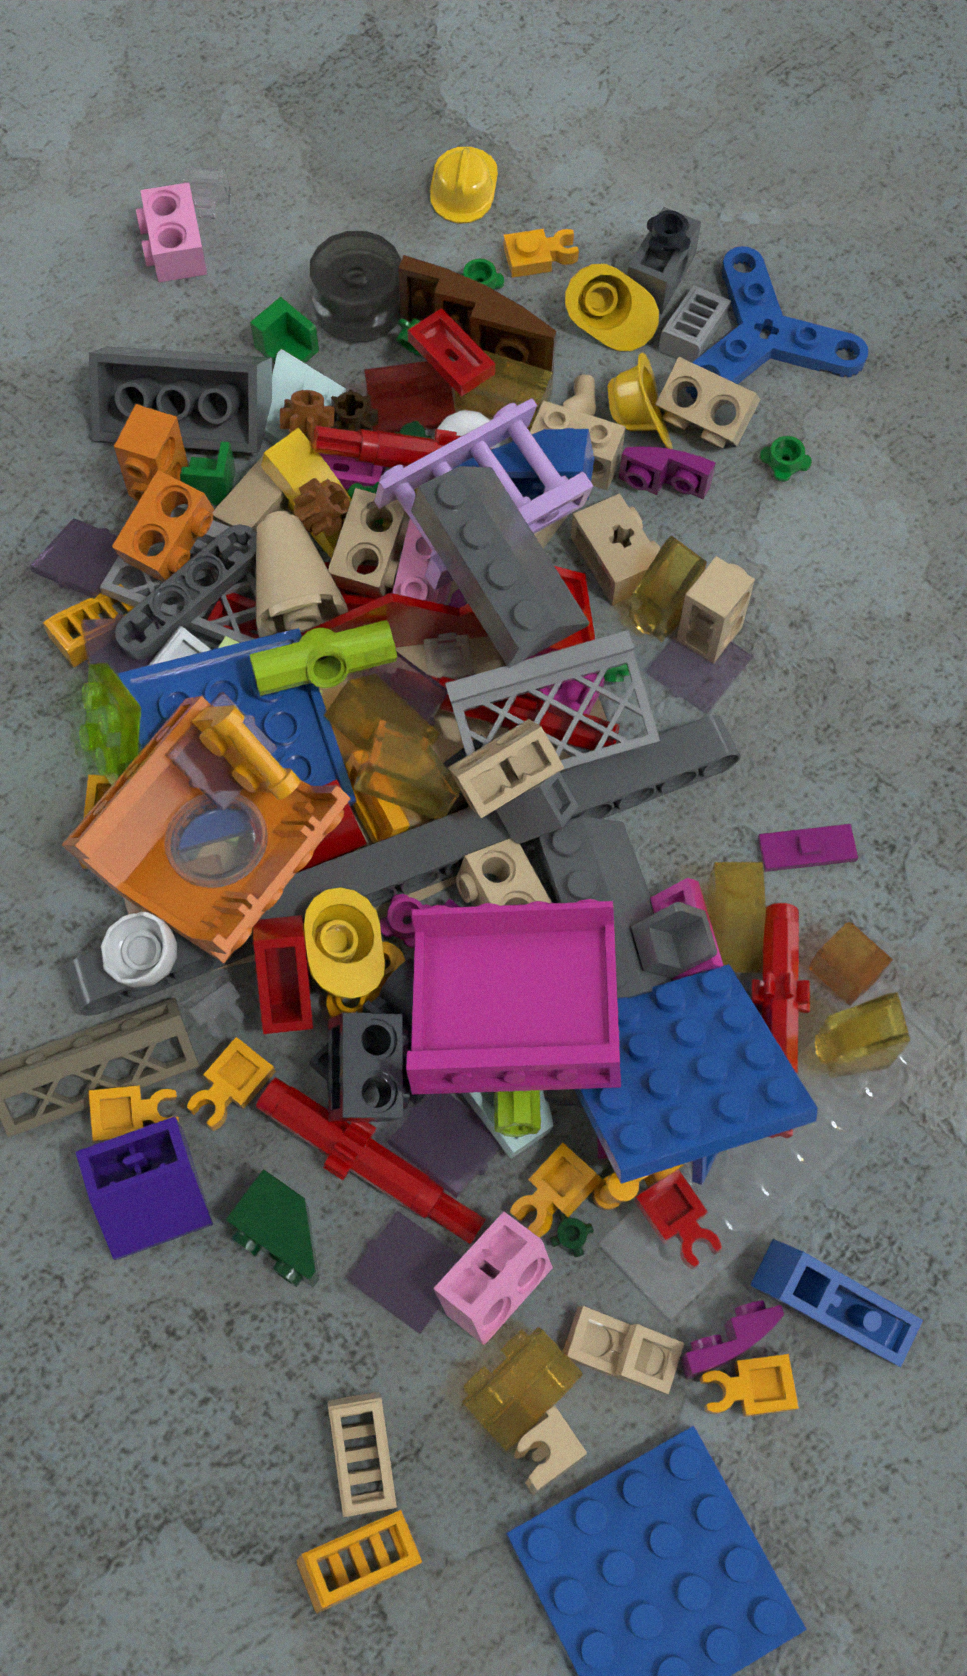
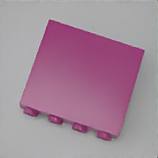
[406,899,621,1095]

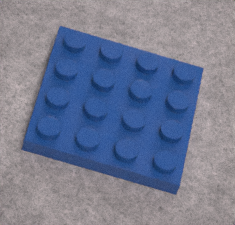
[118,628,356,855]
[574,964,818,1184]
[506,1425,807,1676]

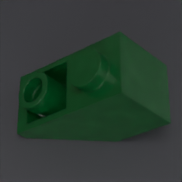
[226,1169,319,1288]

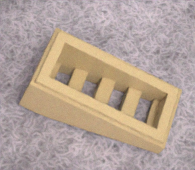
[328,1392,397,1517]

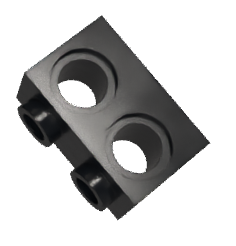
[328,1013,410,1122]

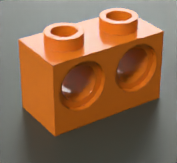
[114,404,189,502]
[112,470,215,582]

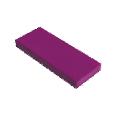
[758,824,858,872]

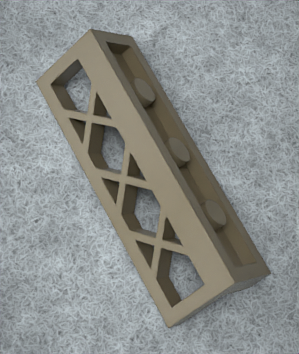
[0,997,199,1137]

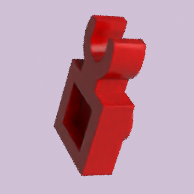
[634,1169,722,1270]

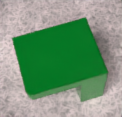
[250,297,319,364]
[180,441,236,506]

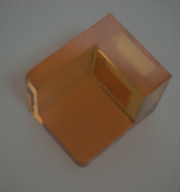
[809,922,893,1007]

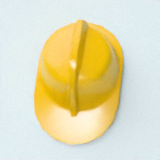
[430,147,498,224]
[565,263,659,351]
[607,352,672,449]
[303,887,385,999]

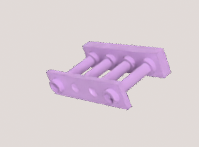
[374,398,593,590]

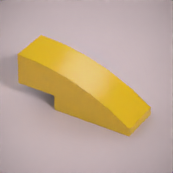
[261,428,352,559]

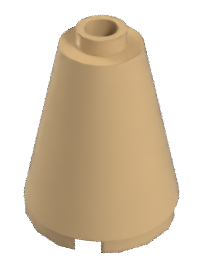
[256,511,348,638]

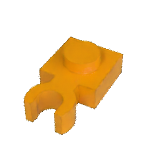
[503,228,579,278]
[187,1037,276,1131]
[88,1085,179,1144]
[510,1142,602,1238]
[700,1354,799,1417]

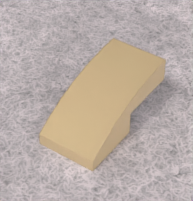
[561,1306,684,1394]

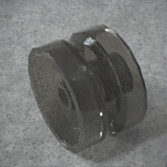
[310,231,401,343]

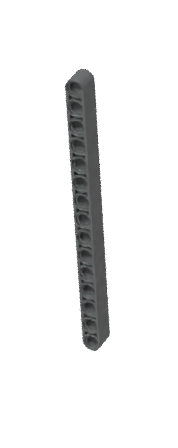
[66,715,741,1016]

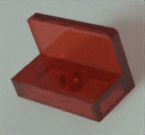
[364,361,456,433]

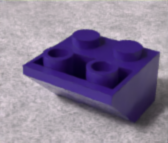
[75,1116,213,1261]

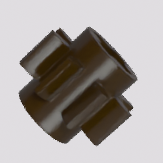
[331,389,379,432]

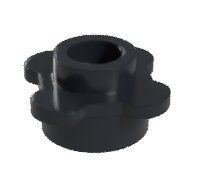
[647,210,691,253]

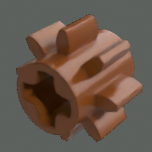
[280,390,334,444]
[293,478,350,537]

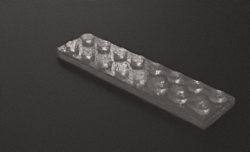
[597,978,953,1323]

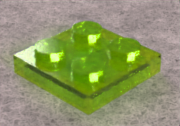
[79,662,141,786]

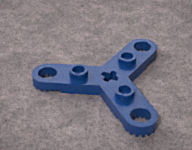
[685,246,868,399]

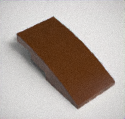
[398,255,557,391]

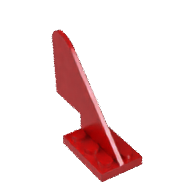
[301,566,595,655]

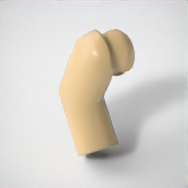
[559,375,596,416]

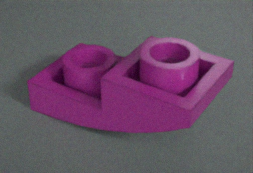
[618,446,716,499]
[680,1300,784,1380]

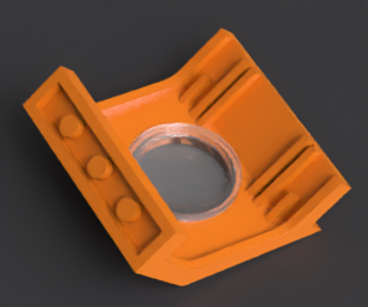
[62,696,351,963]

